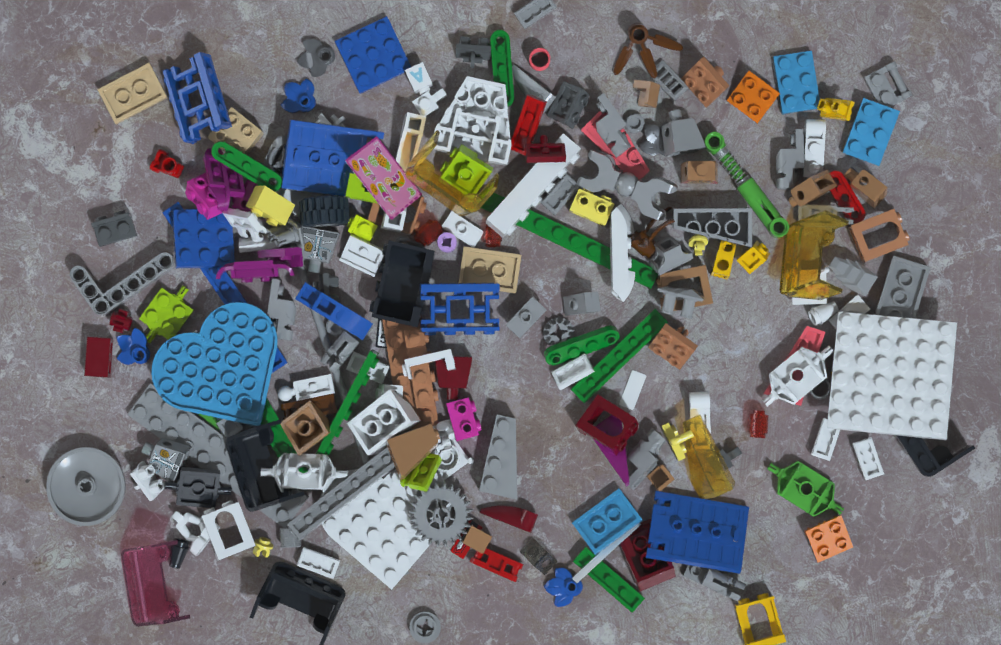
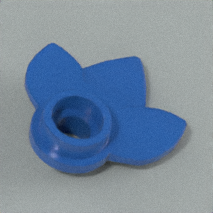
[280,79,316,113]
[117,328,150,365]
[544,568,583,607]

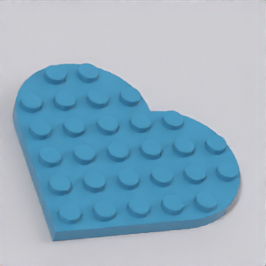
[152,302,278,426]

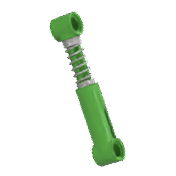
[704,132,789,238]

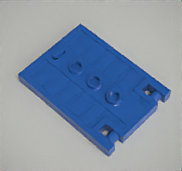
[281,119,384,196]
[646,491,749,574]

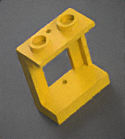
[734,593,786,645]

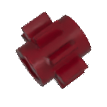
[109,309,133,333]

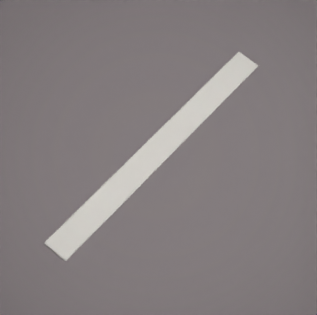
[572,523,641,583]

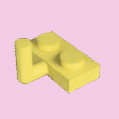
[661,422,694,461]

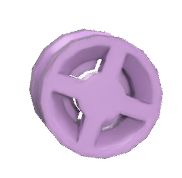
[437,232,457,253]

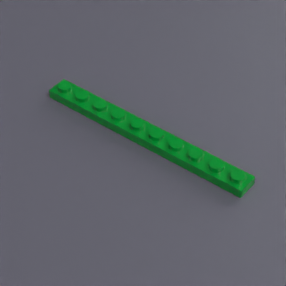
[475,188,658,289]

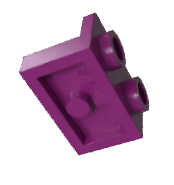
[258,247,303,267]

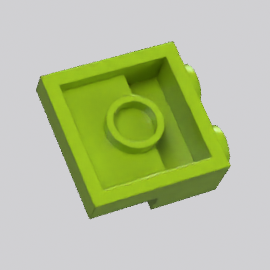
[439,144,493,199]

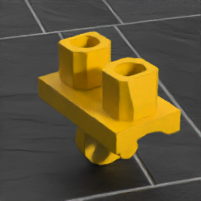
[817,98,855,121]

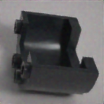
[369,240,435,327]

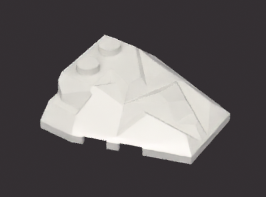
[431,76,511,165]

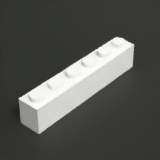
[486,133,581,238]

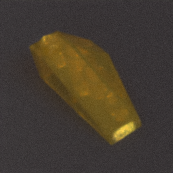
[683,414,735,499]

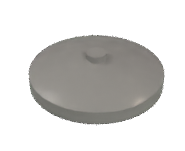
[46,447,126,526]

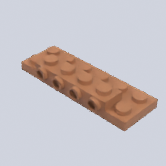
[382,315,439,429]

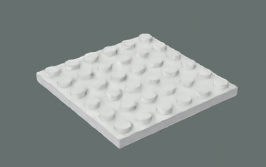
[827,312,957,440]

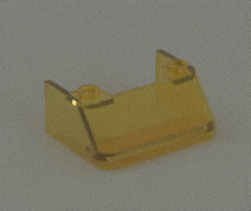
[405,130,500,216]
[779,210,849,300]

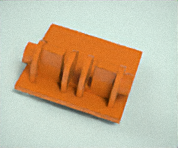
[727,70,780,124]
[804,515,853,563]

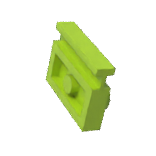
[400,454,442,492]

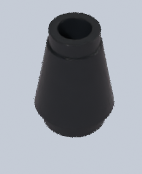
[169,538,190,569]

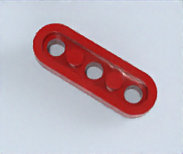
[829,171,865,224]

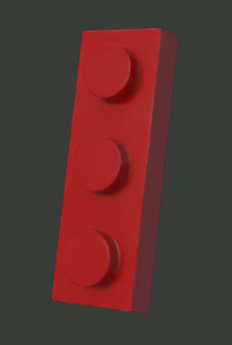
[511,94,547,156]

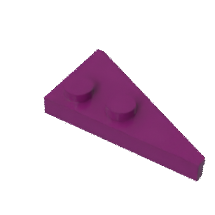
[593,415,630,487]

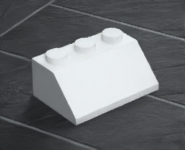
[347,389,421,455]

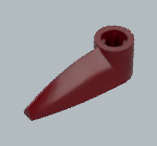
[479,505,538,533]

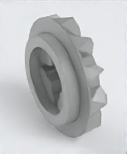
[543,317,574,346]
[409,612,441,643]

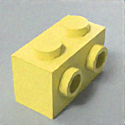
[246,186,295,227]
[569,188,615,227]

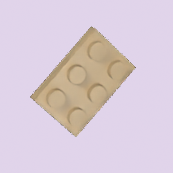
[97,63,168,125]
[458,246,522,294]

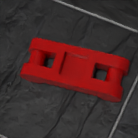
[469,548,524,582]

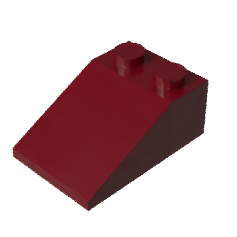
[619,519,676,592]

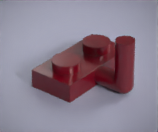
[525,135,566,163]

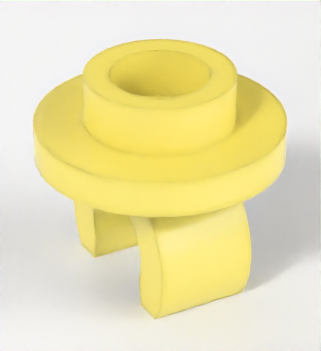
[688,234,708,256]
[253,537,274,557]

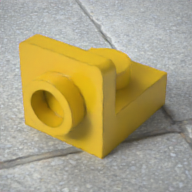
[736,240,770,274]

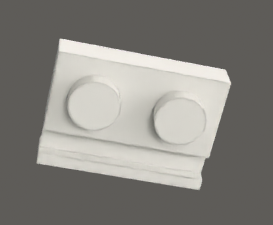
[339,234,385,277]

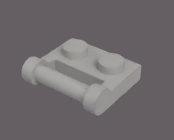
[863,61,913,107]

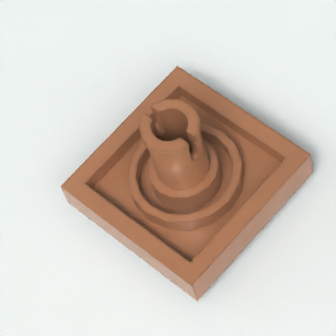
[681,57,730,108]
[648,324,698,370]

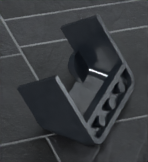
[226,420,305,512]
[896,435,975,477]
[249,562,346,645]

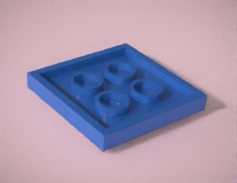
[335,16,411,94]
[172,209,235,269]

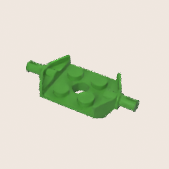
[767,461,844,517]

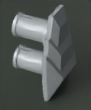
[266,218,305,249]
[829,257,878,296]
[658,286,705,319]

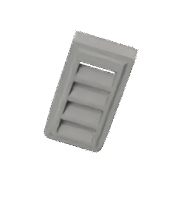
[648,60,689,102]

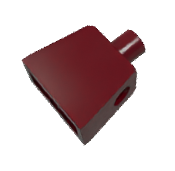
[435,357,472,400]

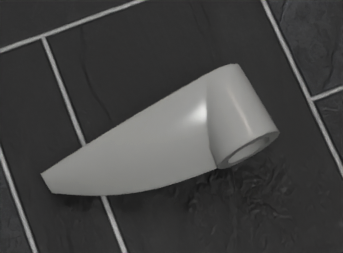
[512,64,556,113]

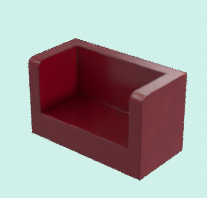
[84,337,113,378]

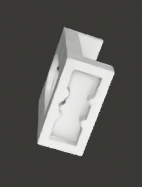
[402,349,456,380]
[200,500,256,561]

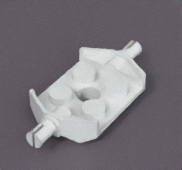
[762,345,834,407]
[261,453,348,494]

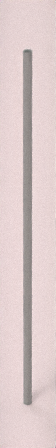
[288,242,409,575]

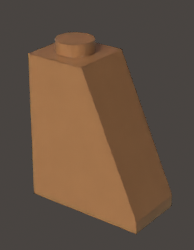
[386,424,440,480]

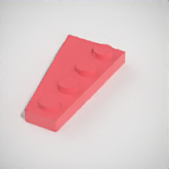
[581,111,650,180]
[763,326,826,406]

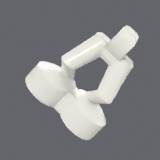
[172,511,220,556]

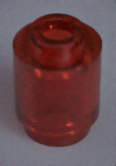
[414,219,442,247]
[748,410,769,438]

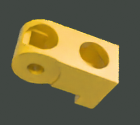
[711,240,736,280]

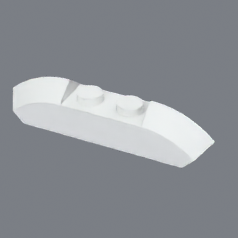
[609,204,635,302]

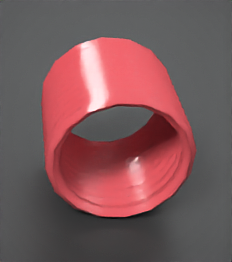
[529,48,550,71]

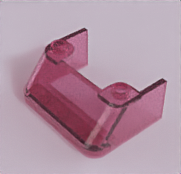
[121,540,190,627]

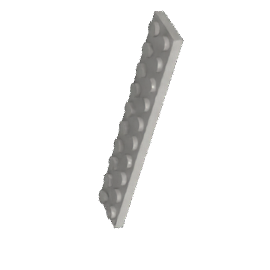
[127,383,309,528]

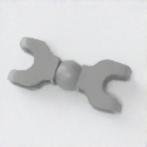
[577,149,678,221]

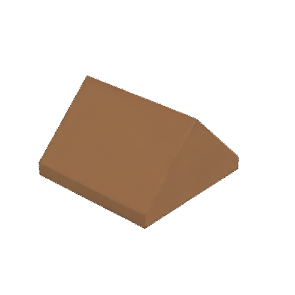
[280,401,330,456]

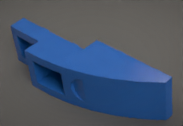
[295,282,373,340]

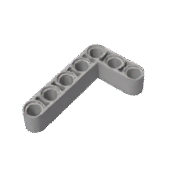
[70,252,175,316]

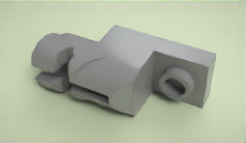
[596,93,631,157]
[776,129,804,190]
[267,279,296,341]
[320,327,372,373]
[627,428,666,490]
[683,565,746,602]

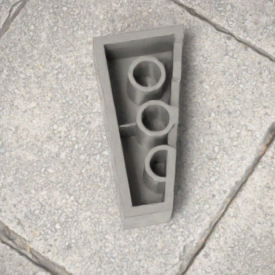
[672,207,752,247]
[479,414,517,500]

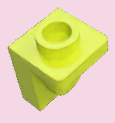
[347,214,378,242]

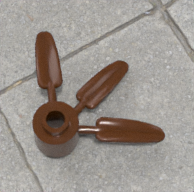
[613,23,683,78]
[630,207,675,258]

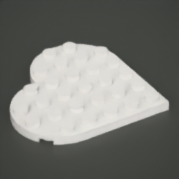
[320,469,452,590]

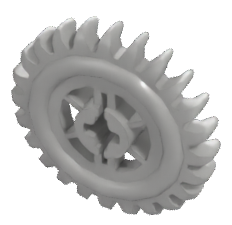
[409,483,473,547]

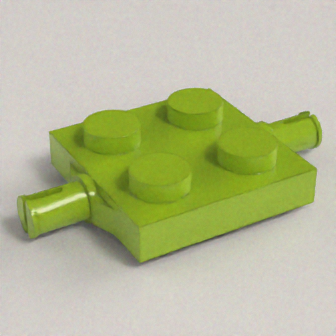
[139,285,194,344]

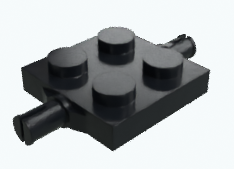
[164,467,232,508]

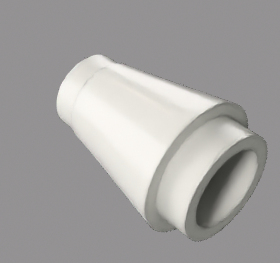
[808,301,839,325]

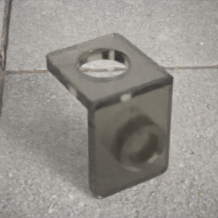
[520,538,557,575]

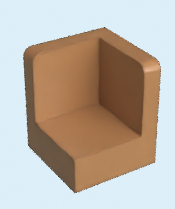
[633,80,660,108]
[647,464,675,492]
[462,525,492,553]

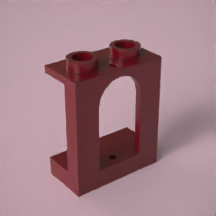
[575,395,639,456]

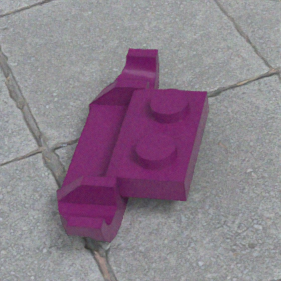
[203,148,245,211]
[216,260,295,283]

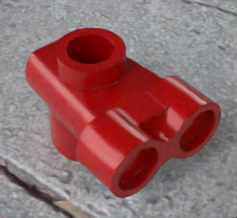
[150,149,184,178]

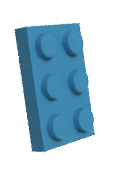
[773,51,820,115]
[842,98,900,166]
[572,489,643,555]

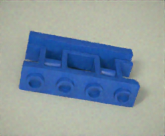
[163,52,232,144]
[420,283,500,335]

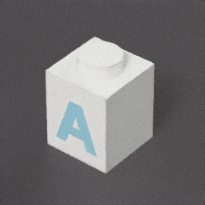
[405,62,433,95]

